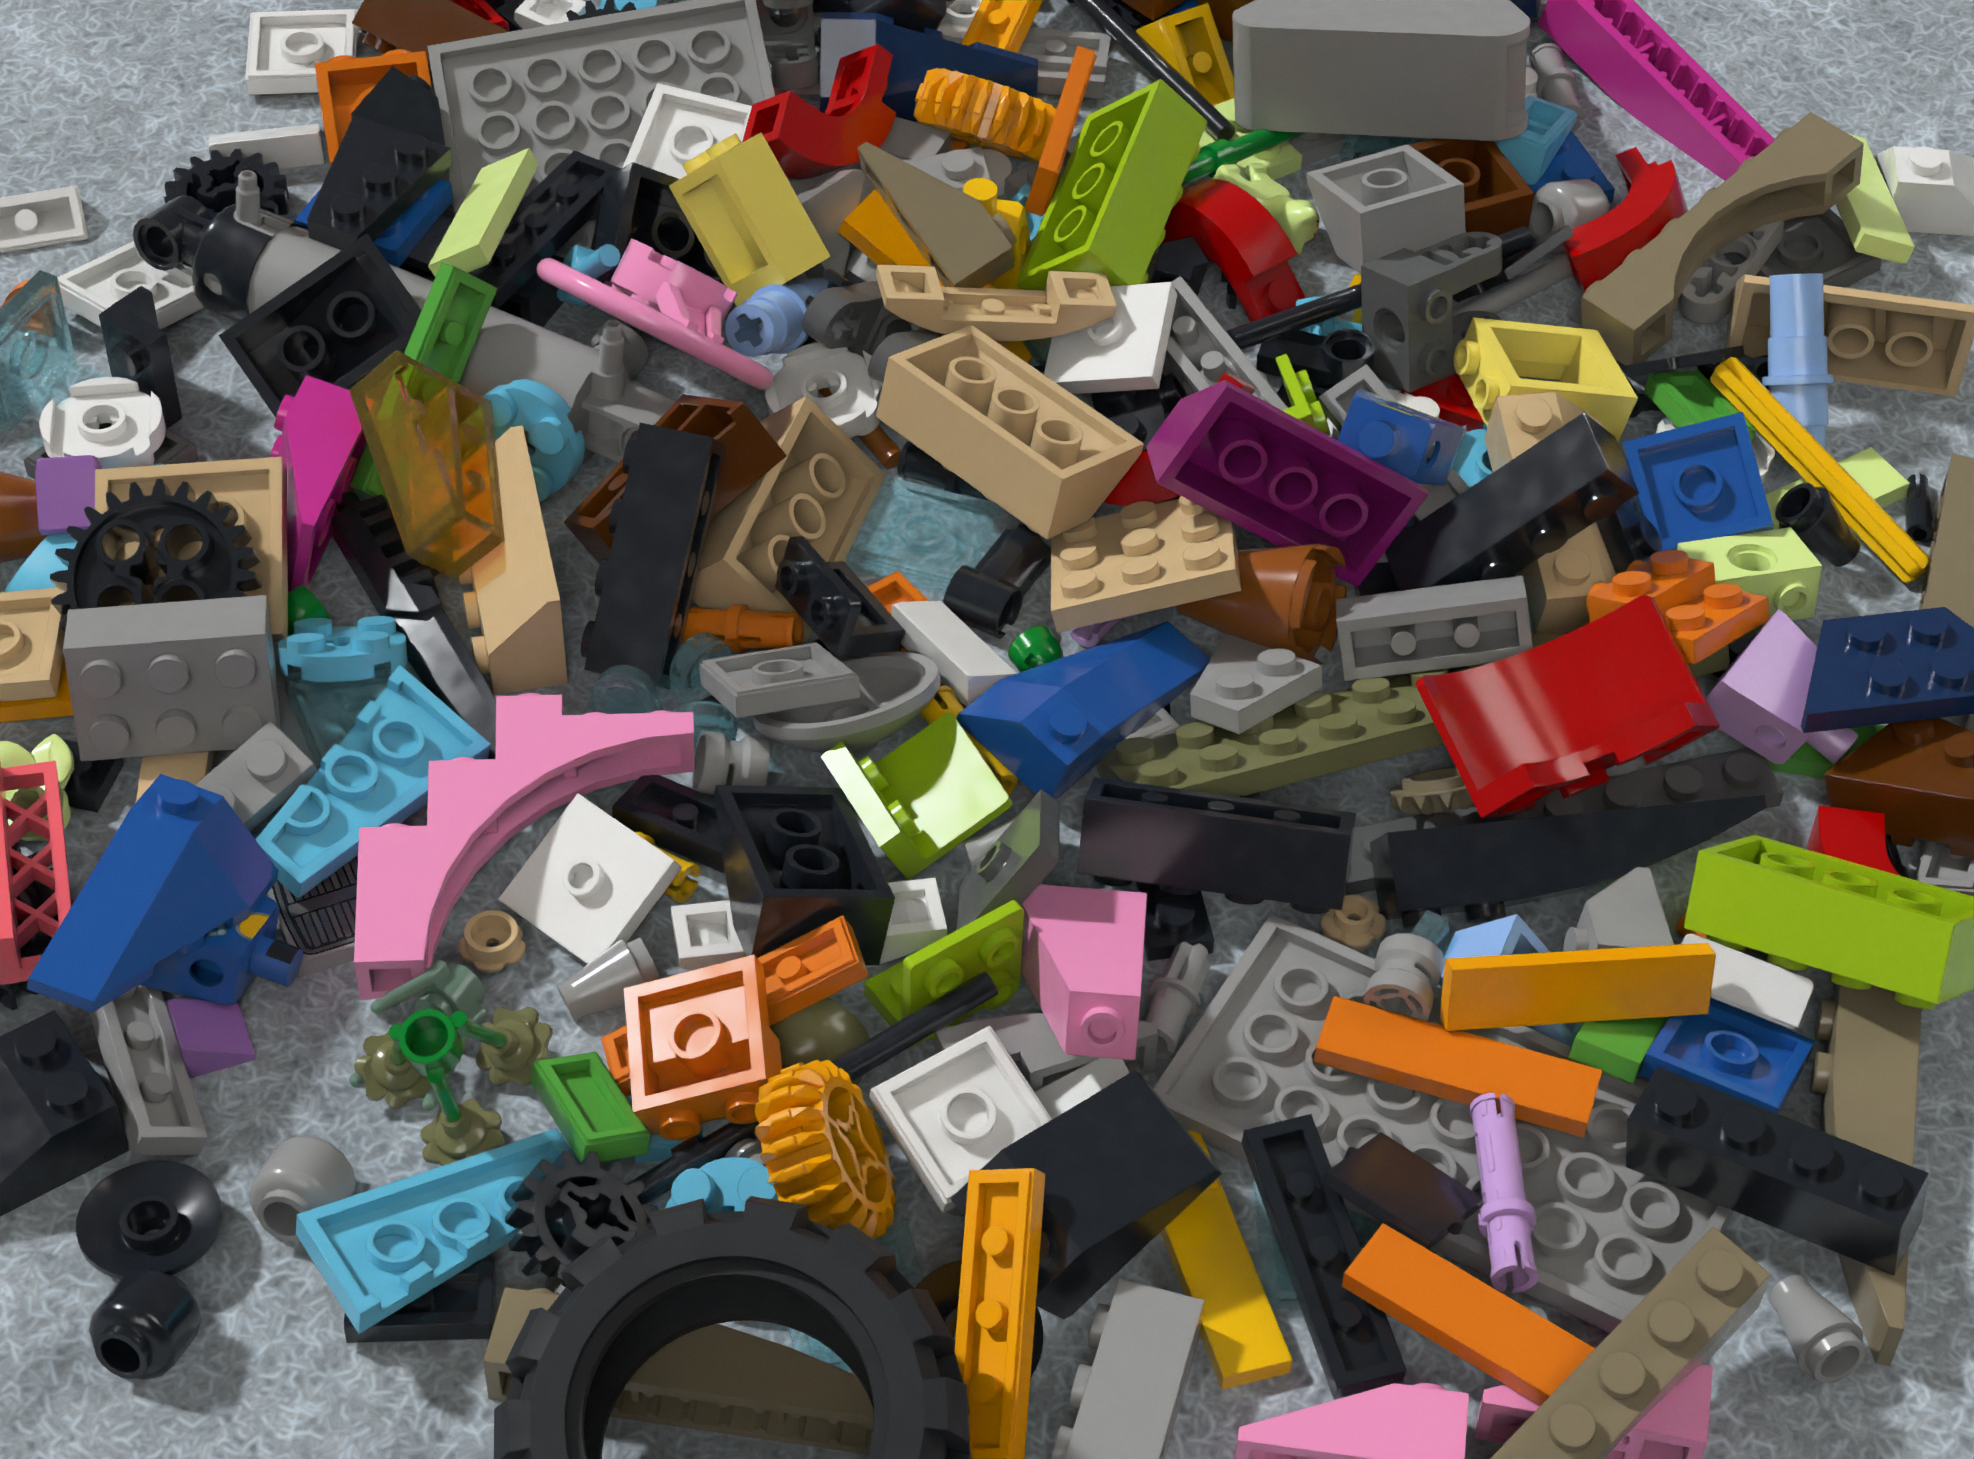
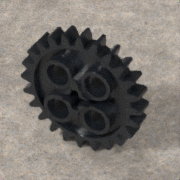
[50,479,262,632]

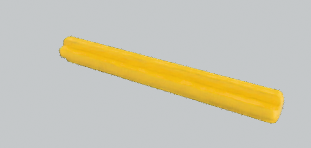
[1710,357,1931,584]

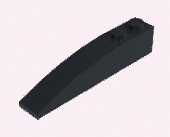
[1370,795,1767,929]

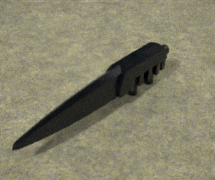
[331,491,496,759]

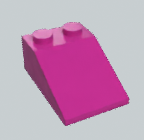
[270,375,376,593]

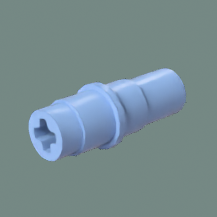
[1762,273,1834,453]
[725,277,828,357]

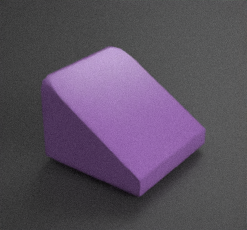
[35,455,103,535]
[166,998,256,1079]

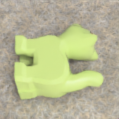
[1213,163,1320,256]

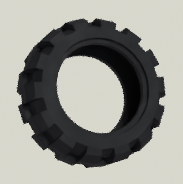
[494,1196,972,1459]

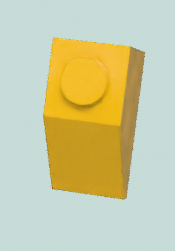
[1136,3,1234,106]

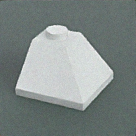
[1876,146,1974,236]

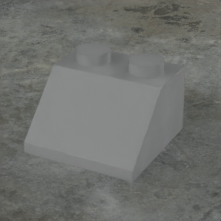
[1307,144,1466,274]

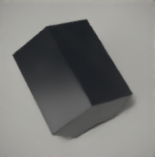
[1149,236,1209,296]

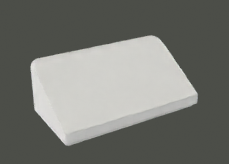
[208,124,324,169]
[0,185,89,254]
[891,601,1017,707]
[1682,934,1814,1031]

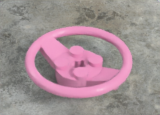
[537,238,774,390]

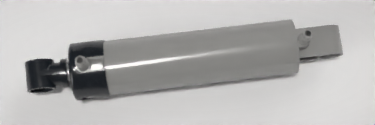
[133,170,676,463]

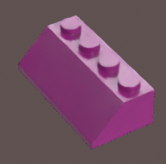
[1146,380,1429,588]

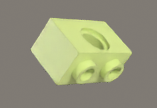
[1677,527,1822,625]

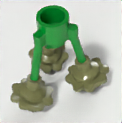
[354,1007,553,1166]

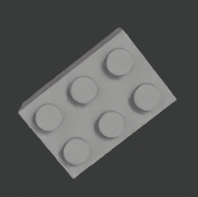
[63,595,280,762]

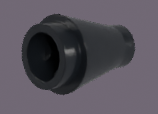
[1775,483,1861,567]

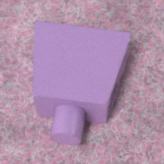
[1705,609,1859,764]

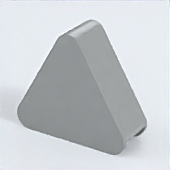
[1232,0,1530,141]

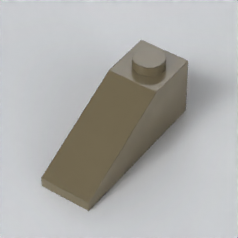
[857,142,1017,288]

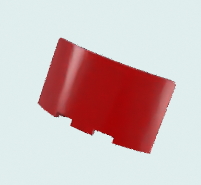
[1415,595,1720,818]

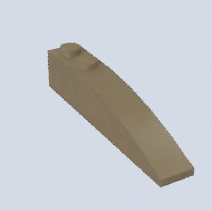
[1918,453,1974,628]
[1810,984,1922,1366]
[483,1287,874,1455]

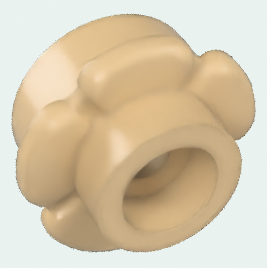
[1320,895,1386,952]
[459,910,526,973]

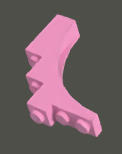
[354,693,695,1000]

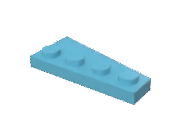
[256,665,491,899]
[296,1128,580,1334]

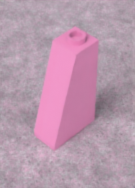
[1021,884,1147,1060]

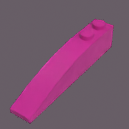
[1538,0,1775,181]

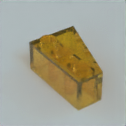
[349,350,505,579]

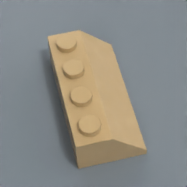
[1726,274,1974,397]
[876,325,1144,540]
[1484,392,1616,635]
[692,396,887,643]
[446,425,568,695]

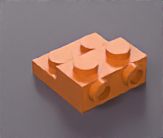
[315,49,431,167]
[1586,550,1769,664]
[624,955,782,1141]

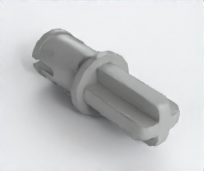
[1142,942,1211,1060]

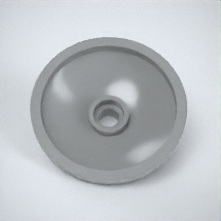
[752,651,941,755]

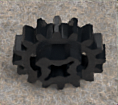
[164,149,289,220]
[505,1150,659,1292]

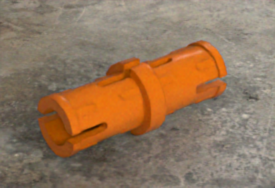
[682,604,804,653]

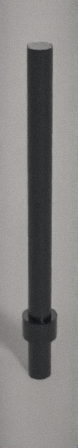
[1066,0,1235,141]
[1226,226,1533,350]
[626,971,998,1205]

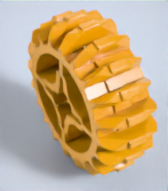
[913,68,1056,162]
[754,1059,897,1239]

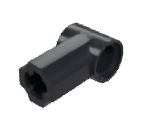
[1256,329,1375,390]
[943,524,1051,639]

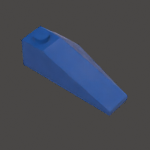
[956,621,1210,799]
[27,774,278,1013]

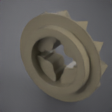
[1390,766,1474,815]

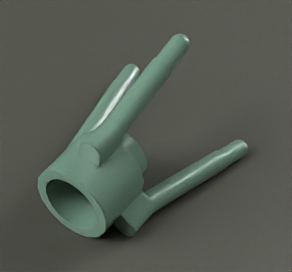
[349,960,488,1111]

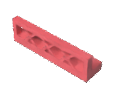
[0,761,72,985]

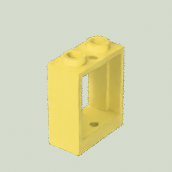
[669,132,831,307]
[1453,317,1638,443]

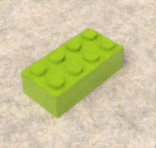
[1015,79,1208,290]
[1684,835,1974,1009]

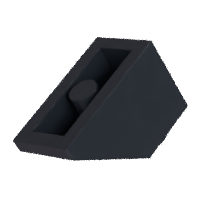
[351,66,449,182]

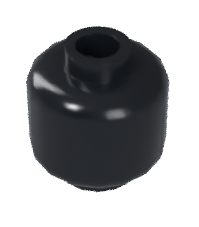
[89,1269,201,1380]

